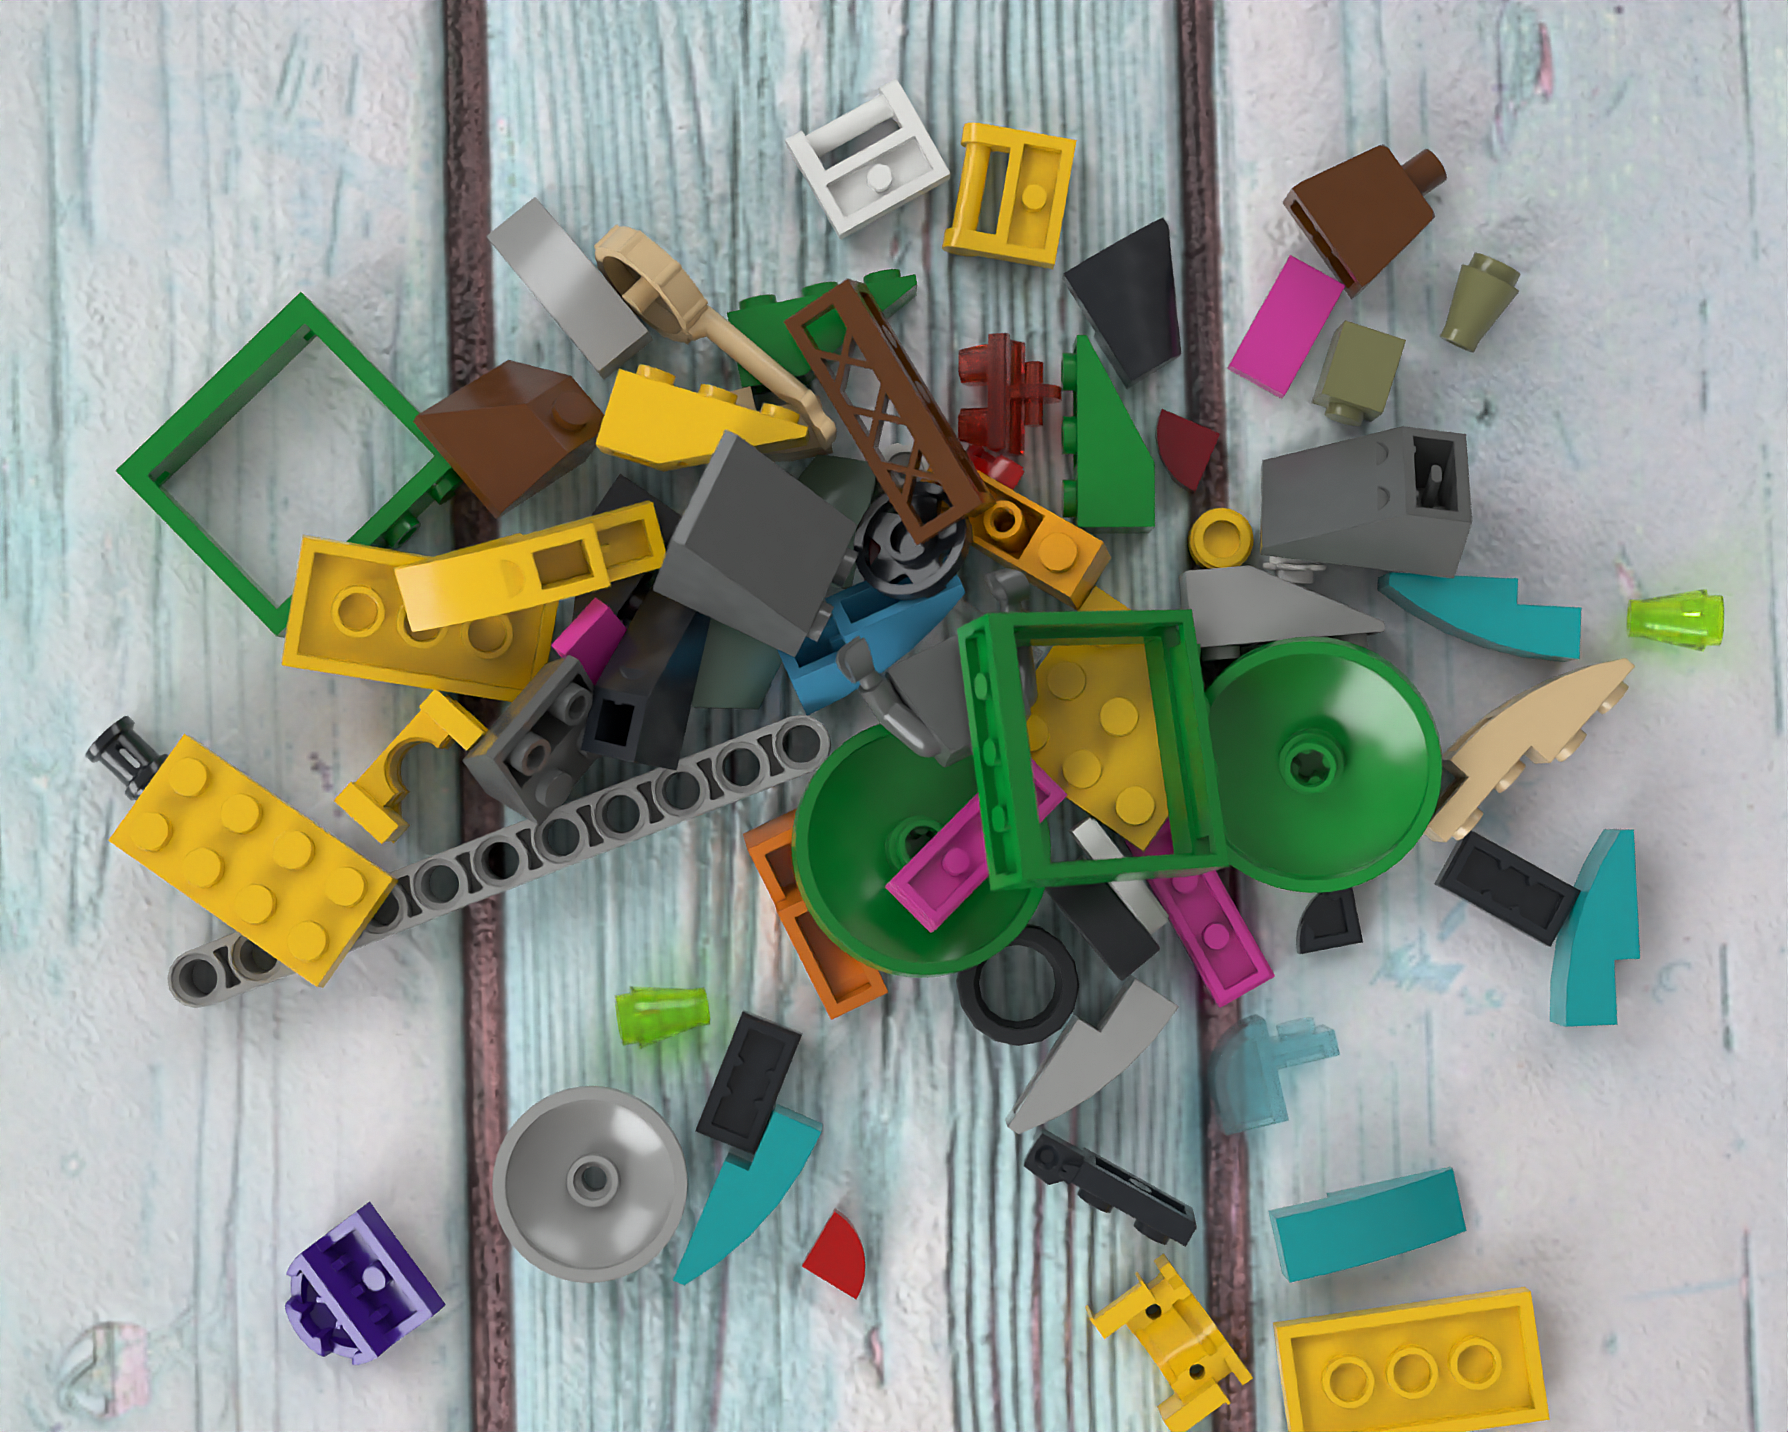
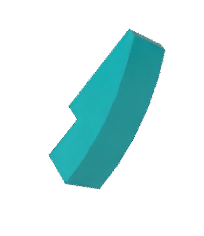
[1377,572,1582,662]
[1550,829,1640,1027]
[673,1104,823,1286]
[1268,1167,1467,1283]

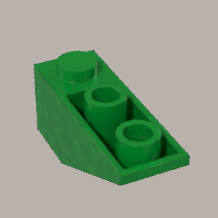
[727,269,917,396]
[1061,335,1155,534]

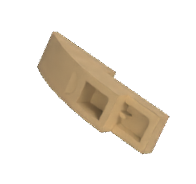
[1424,658,1635,842]

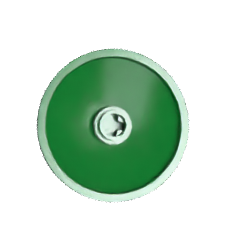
[1204,636,1442,893]
[791,724,1051,978]

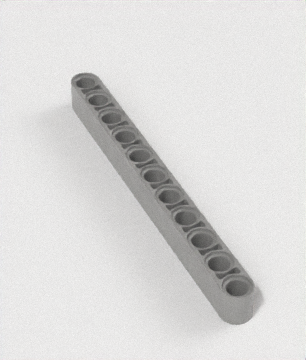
[167,715,831,1008]

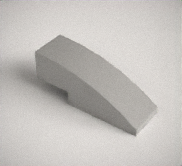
[486,197,653,379]
[1005,974,1179,1134]

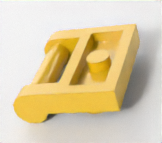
[942,123,1077,269]

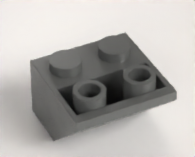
[463,655,603,826]

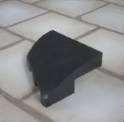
[1062,217,1182,389]

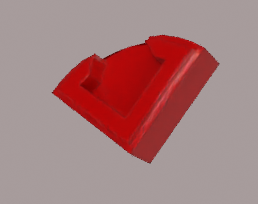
[965,444,1025,491]
[801,1208,866,1300]

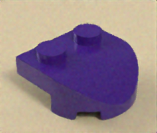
[285,1201,446,1365]

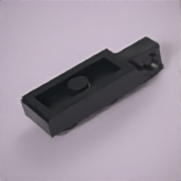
[1024,1128,1197,1247]

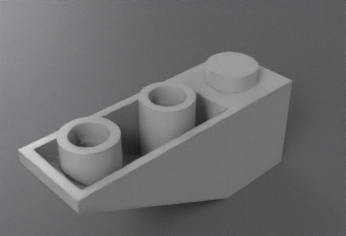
[1178,565,1385,662]

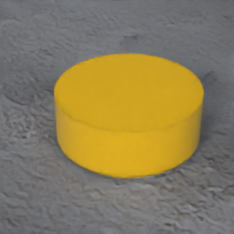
[1188,508,1254,569]

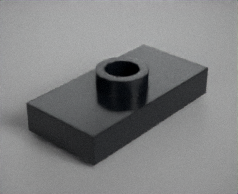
[1434,830,1581,947]
[695,1010,803,1155]

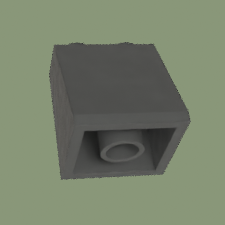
[653,429,859,657]

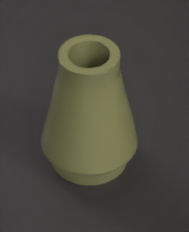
[1439,253,1521,353]

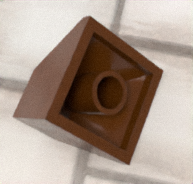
[413,360,604,520]

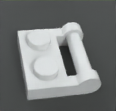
[785,79,951,240]

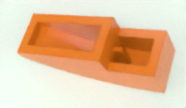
[743,808,888,1020]

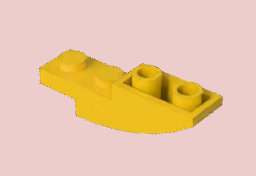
[393,500,666,632]

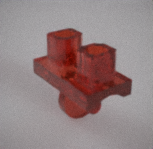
[958,333,1062,457]

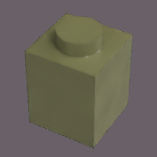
[1311,320,1406,426]

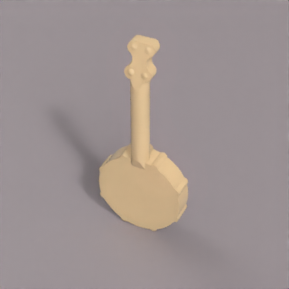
[594,225,837,450]

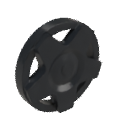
[854,482,973,600]

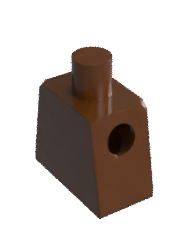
[1282,144,1447,299]

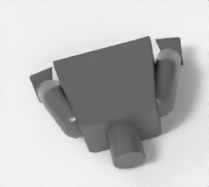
[836,568,1038,767]

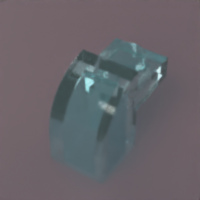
[1208,1014,1340,1135]

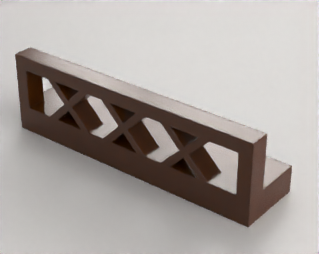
[783,278,997,545]

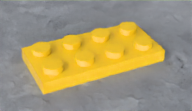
[281,534,559,702]
[108,734,399,988]
[1272,1286,1550,1432]

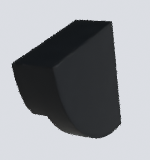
[1296,887,1363,954]

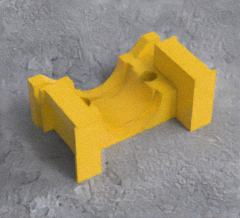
[333,688,489,844]
[1085,1253,1253,1432]

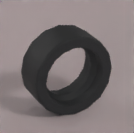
[1045,855,1160,981]
[956,924,1080,1046]

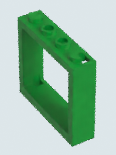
[115,292,464,639]
[957,609,1230,891]

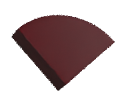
[1155,409,1220,494]

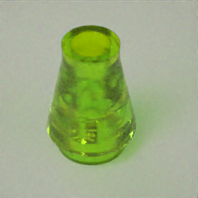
[1626,588,1724,652]
[614,986,710,1050]

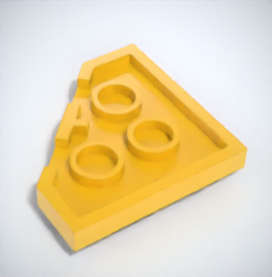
[1026,586,1169,852]

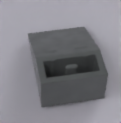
[1260,426,1472,578]

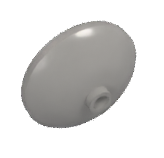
[492,1086,688,1283]

